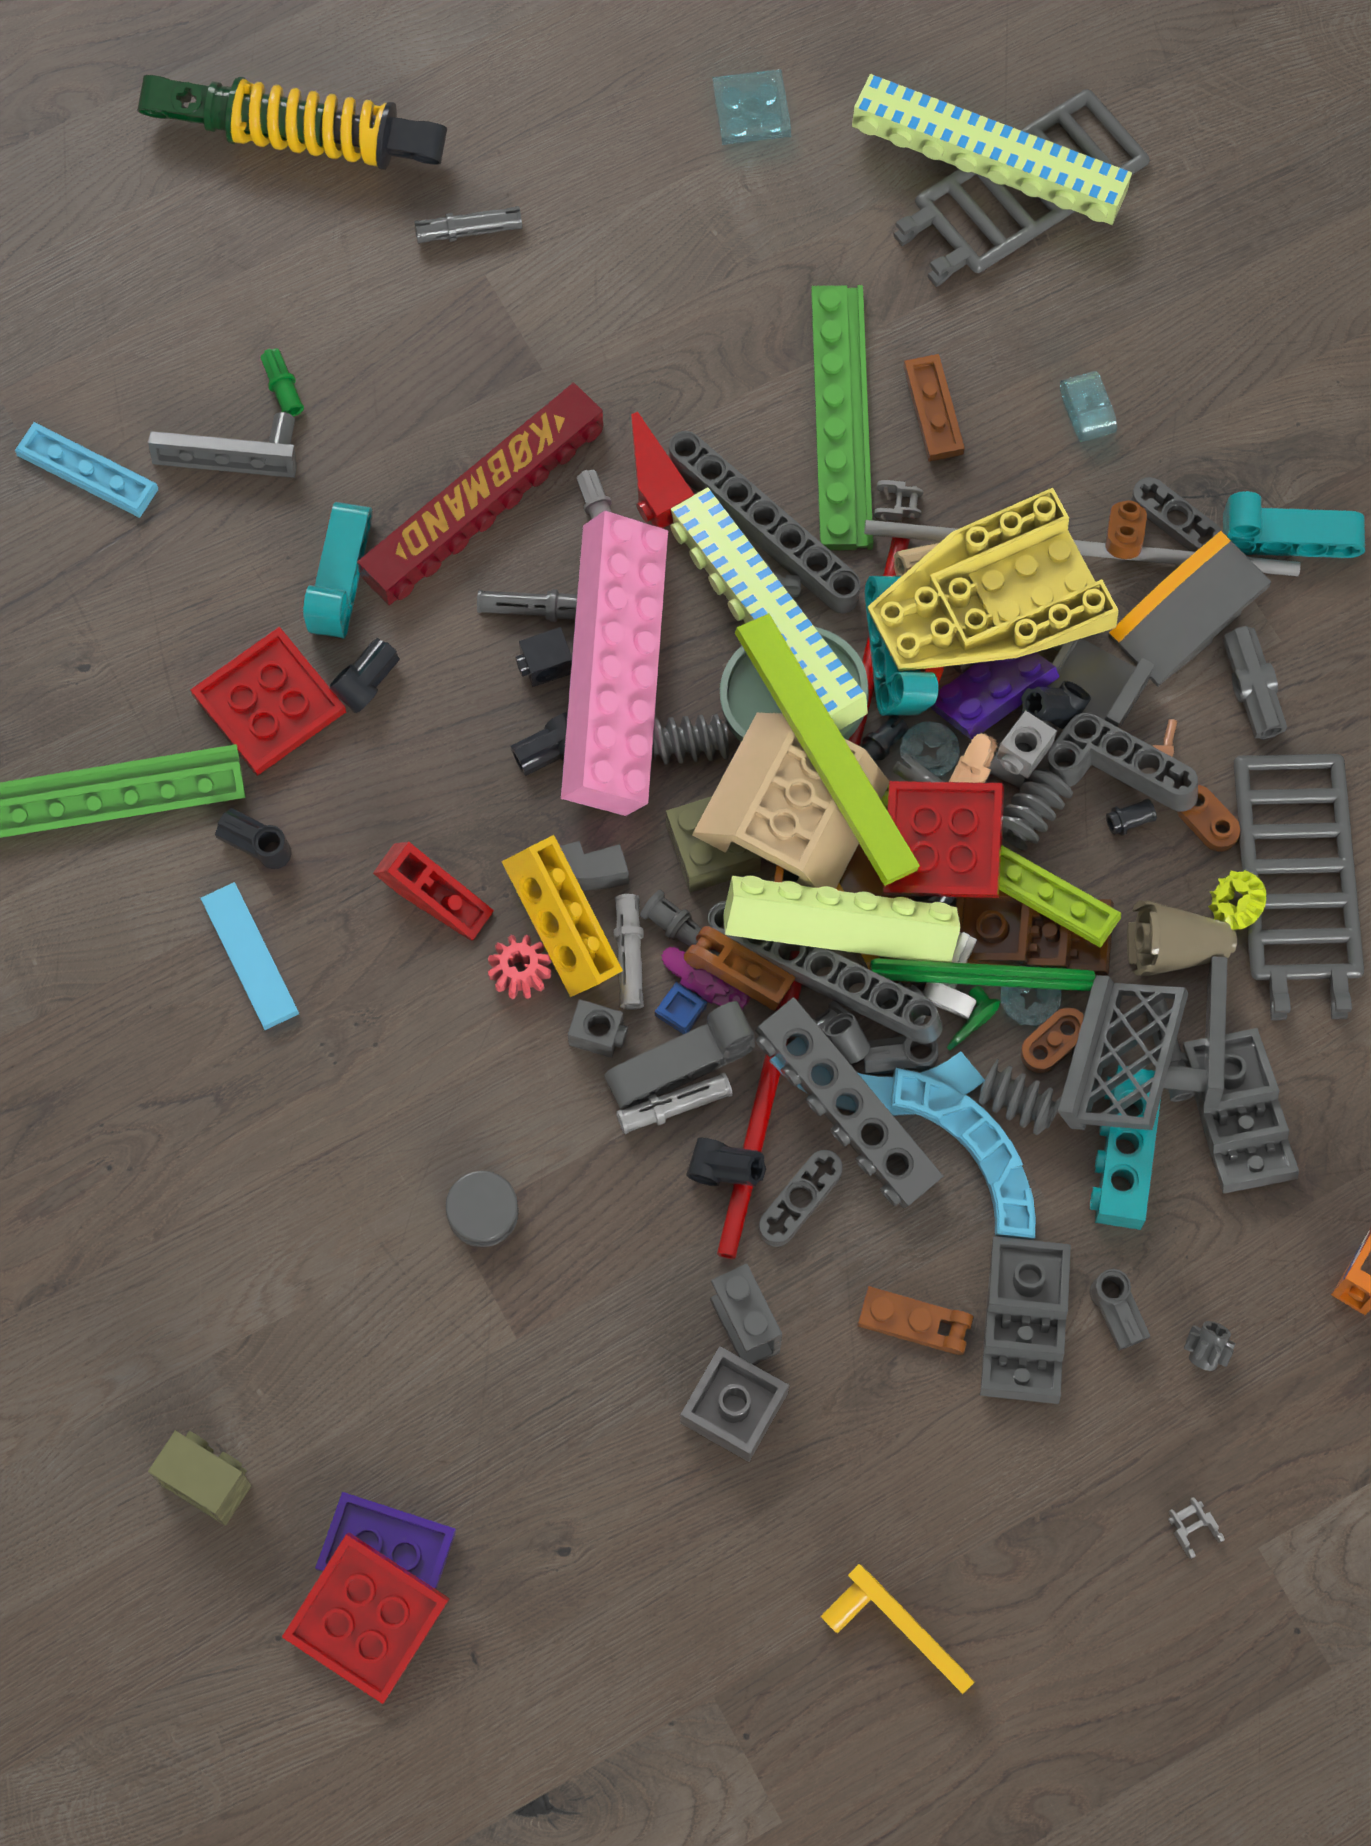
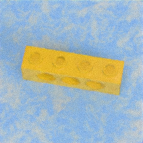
[501,835,623,997]

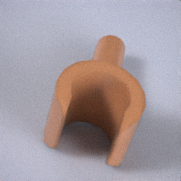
[1152,719,1177,757]

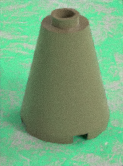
[1127,900,1237,976]

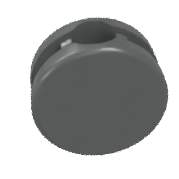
[446,1171,519,1247]

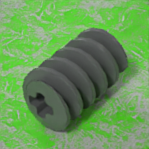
[653,714,729,765]
[1002,768,1073,850]
[979,1059,1062,1135]

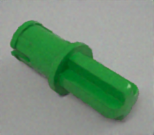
[261,348,304,417]

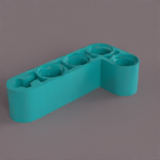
[1223,491,1365,558]
[303,502,372,638]
[865,576,938,716]

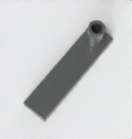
[148,412,297,478]
[1164,956,1227,1109]

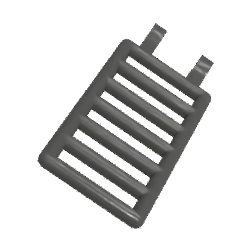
[894,89,1150,287]
[1234,754,1364,1020]

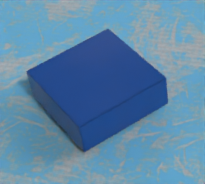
[655,982,707,1034]

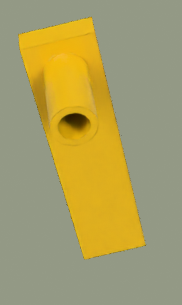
[821,1564,975,1694]

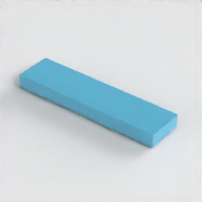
[15,422,158,518]
[201,882,299,1030]

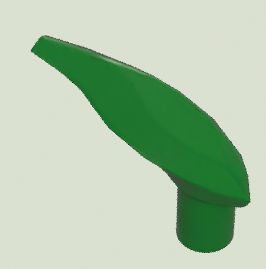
[946,986,1001,1051]

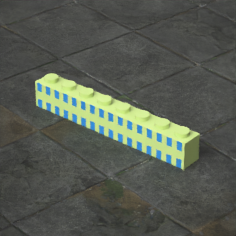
[852,74,1132,225]
[670,488,868,730]

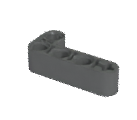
[1048,713,1198,811]
[604,1001,755,1110]

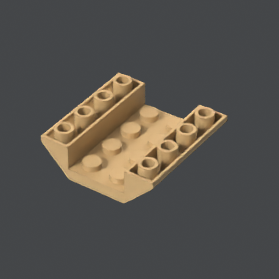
[692,712,889,889]

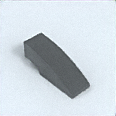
[560,841,629,891]

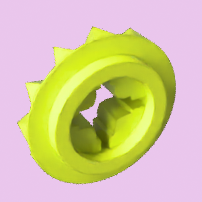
[1208,870,1266,930]

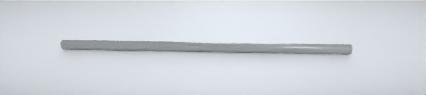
[864,520,1300,576]

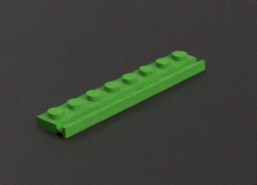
[811,285,873,550]
[0,744,246,838]

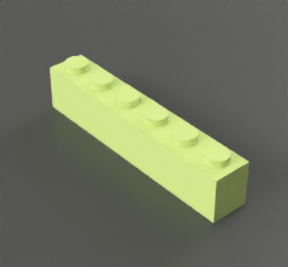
[723,876,961,962]

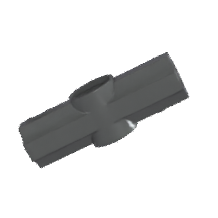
[1223,626,1287,740]

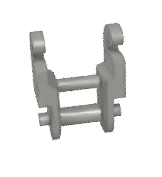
[874,480,923,521]
[1168,1497,1225,1559]

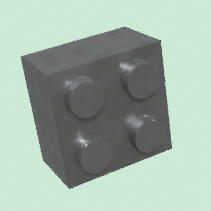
[680,1346,789,1462]

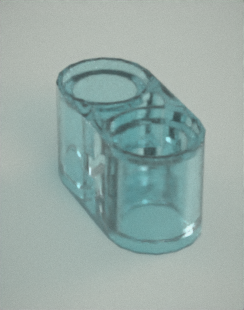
[1060,371,1117,442]

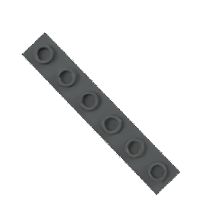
[755,997,944,1209]

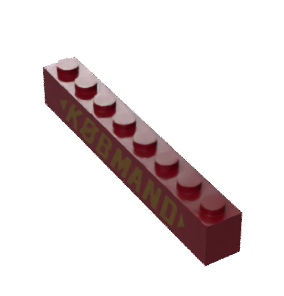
[357,382,604,606]

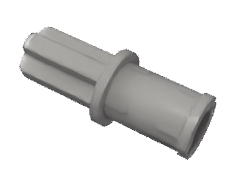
[577,470,612,520]

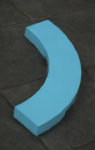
[770,1037,985,1116]
[891,1068,1036,1240]

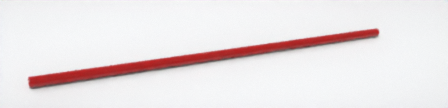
[717,537,910,1259]

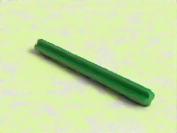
[870,958,1096,991]

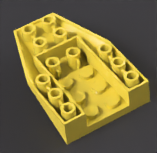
[868,488,1119,672]

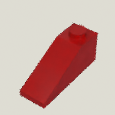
[631,411,694,529]
[373,841,494,941]

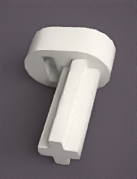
[922,932,977,1019]

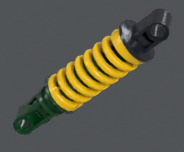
[137,75,447,170]

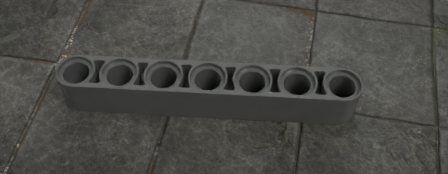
[669,431,861,613]
[708,901,942,1044]

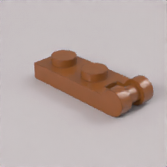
[684,926,796,1011]
[858,1286,974,1355]

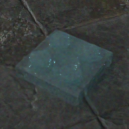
[712,69,791,145]

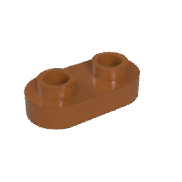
[1105,500,1147,559]
[1177,785,1240,852]
[1021,1008,1084,1073]

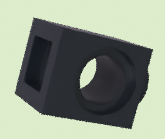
[515,627,572,687]

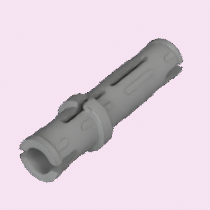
[614,894,644,1010]
[616,1072,733,1134]

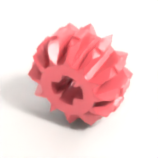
[488,935,552,999]

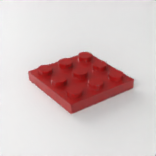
[190,626,346,776]
[883,781,1004,898]
[282,1533,450,1704]

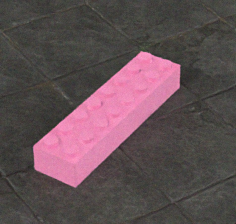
[561,511,668,816]

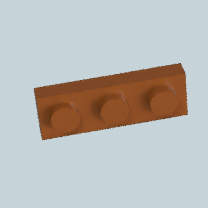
[903,354,965,462]

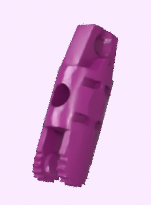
[661,946,751,1011]

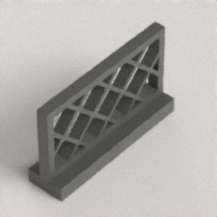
[1058,975,1188,1130]

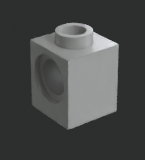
[997,710,1057,779]

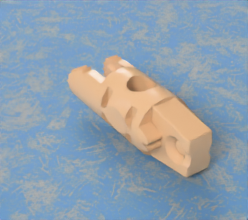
[949,733,998,783]

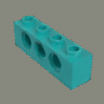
[1089,1065,1161,1230]

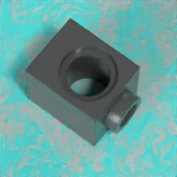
[568,999,628,1058]

